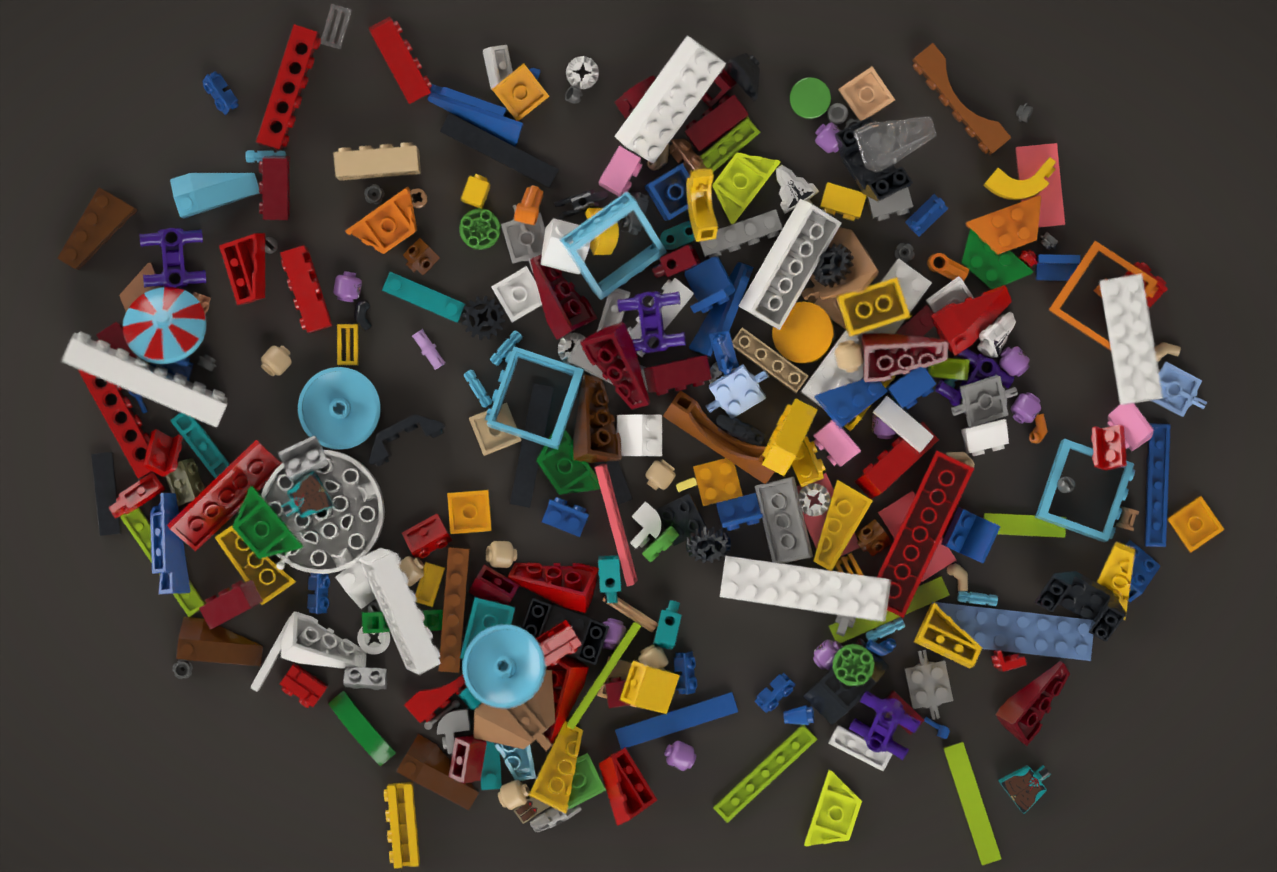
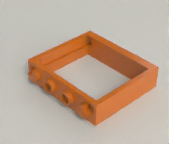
[1049,241,1158,351]

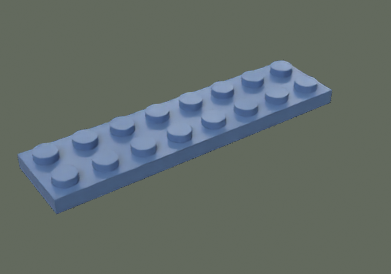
[931,602,1093,661]

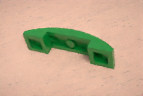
[362,610,443,633]
[328,690,396,766]

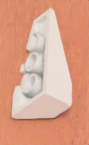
[281,611,366,669]

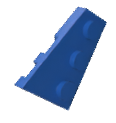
[814,379,887,429]

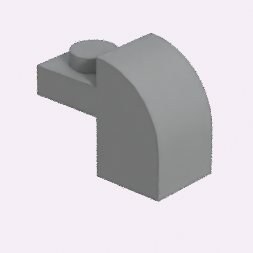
[437,708,471,754]

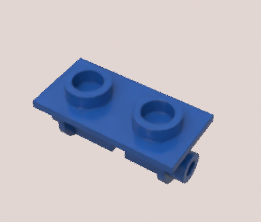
[202,71,239,115]
[905,194,948,237]
[709,330,739,375]
[307,573,330,614]
[674,652,697,695]
[755,673,796,713]

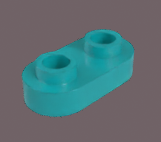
[660,221,695,250]

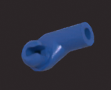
[866,638,896,656]

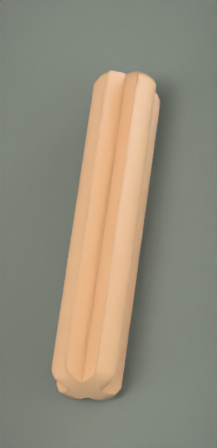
[603,596,658,632]

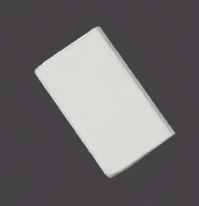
[483,45,513,90]

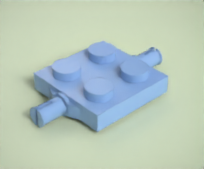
[1150,362,1207,417]
[706,364,769,419]

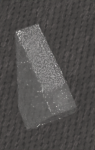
[854,116,937,172]

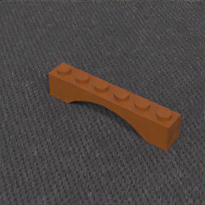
[912,43,1011,155]
[663,390,775,484]
[439,547,470,673]

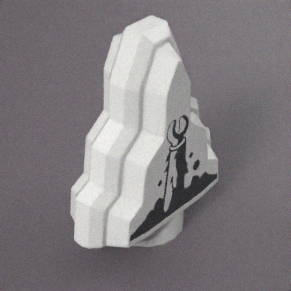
[776,165,819,214]
[977,312,1016,358]

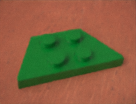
[961,228,1034,290]
[536,428,601,495]
[232,486,304,559]

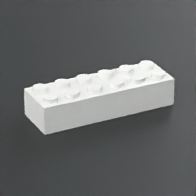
[615,36,726,164]
[738,199,841,330]
[1100,274,1162,405]
[359,548,441,674]

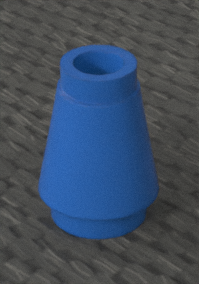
[784,705,814,725]

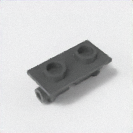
[621,192,649,236]

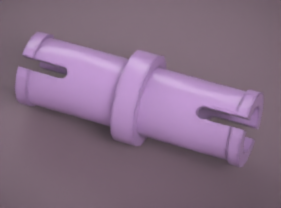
[412,329,446,370]

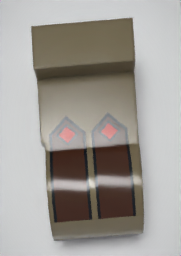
[513,796,550,824]

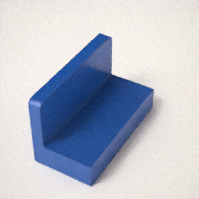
[1036,254,1080,281]

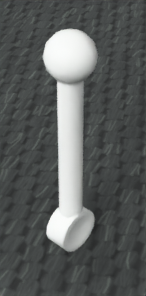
[276,531,303,570]

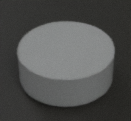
[827,103,848,124]

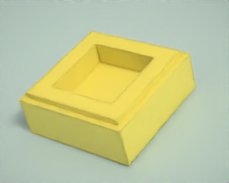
[676,477,698,492]

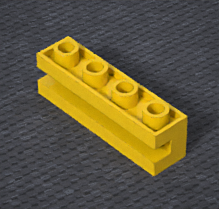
[384,782,420,868]

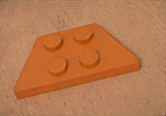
[345,187,417,254]
[966,195,1041,255]

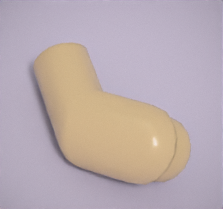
[647,144,669,171]
[1154,342,1181,362]
[946,452,974,468]
[947,563,968,591]

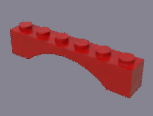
[404,674,466,723]

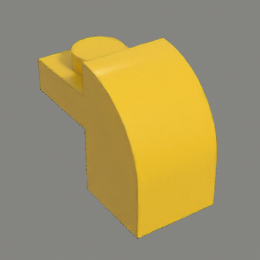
[585,208,619,255]

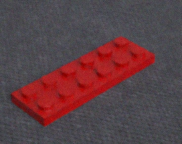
[167,440,282,552]

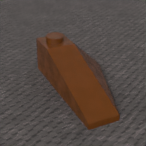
[573,375,622,463]
[176,616,263,666]
[396,733,479,810]

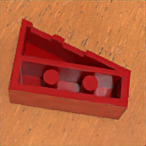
[219,233,265,305]
[598,748,657,826]

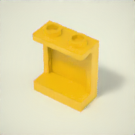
[620,661,680,714]

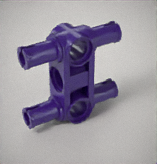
[140,228,206,288]
[617,291,686,353]
[935,348,1014,423]
[849,691,921,760]

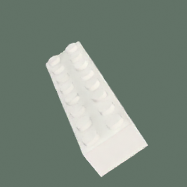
[800,259,932,408]
[62,332,227,427]
[720,556,891,621]

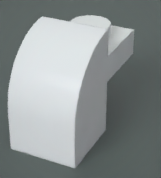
[630,501,661,548]

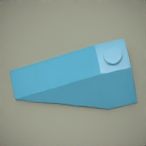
[170,173,259,219]
[494,743,536,781]

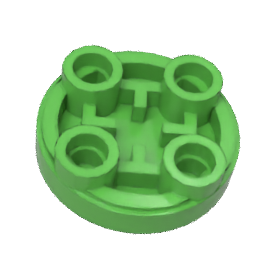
[789,78,831,119]
[459,208,501,250]
[642,526,679,562]
[833,644,874,686]

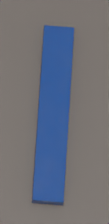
[1144,423,1170,547]
[615,692,738,749]

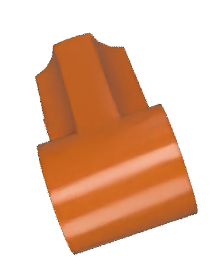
[514,185,543,226]
[927,253,970,282]

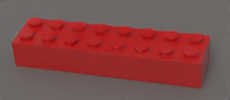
[877,451,974,618]

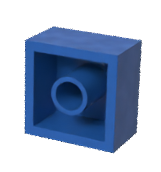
[644,163,690,221]
[886,367,936,409]

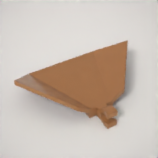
[801,227,879,303]
[474,670,555,751]

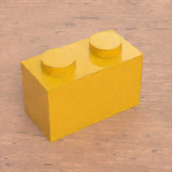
[461,174,491,209]
[819,182,866,221]

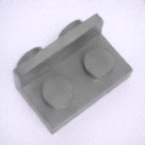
[278,436,329,482]
[344,666,387,690]

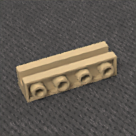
[732,328,809,393]

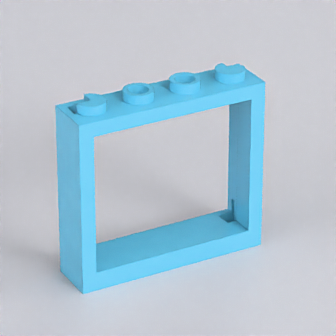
[560,192,667,300]
[485,347,584,450]
[1035,439,1135,542]

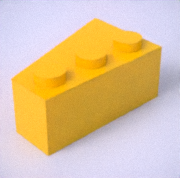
[914,602,982,668]

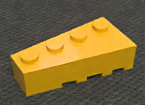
[215,526,296,605]

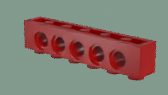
[256,24,321,151]
[78,369,153,478]

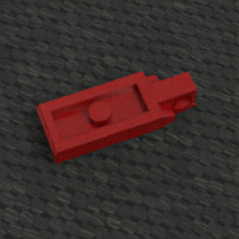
[108,473,165,518]

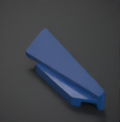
[428,84,523,147]
[689,262,754,357]
[150,493,191,594]

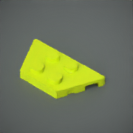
[712,152,781,225]
[804,770,862,846]

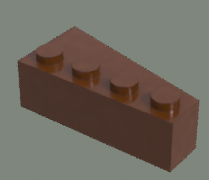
[57,188,138,270]

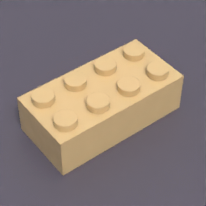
[334,143,421,181]

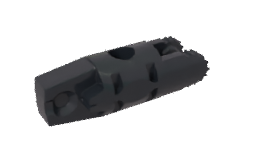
[554,189,608,220]
[715,415,766,446]

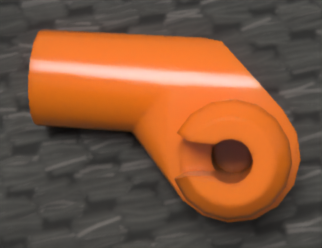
[1029,414,1048,444]

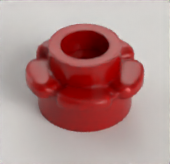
[1018,249,1038,268]

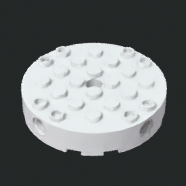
[261,450,385,574]

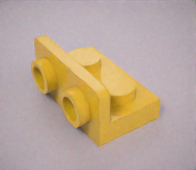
[791,436,825,487]

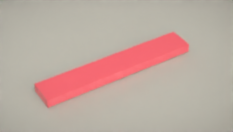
[595,463,638,586]

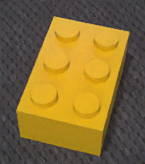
[836,277,910,337]
[762,398,818,476]

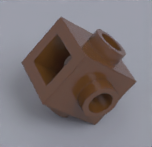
[403,238,440,275]
[855,519,892,557]

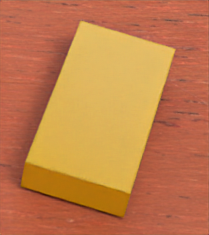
[415,562,445,607]

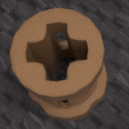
[410,188,427,208]
[1116,506,1139,531]

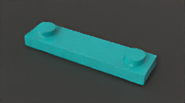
[382,272,466,323]
[170,412,230,479]
[481,741,502,790]

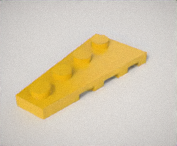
[813,480,873,571]
[1097,542,1136,620]
[529,721,583,814]

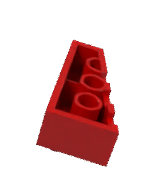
[369,17,432,104]
[280,245,333,333]
[855,422,939,499]

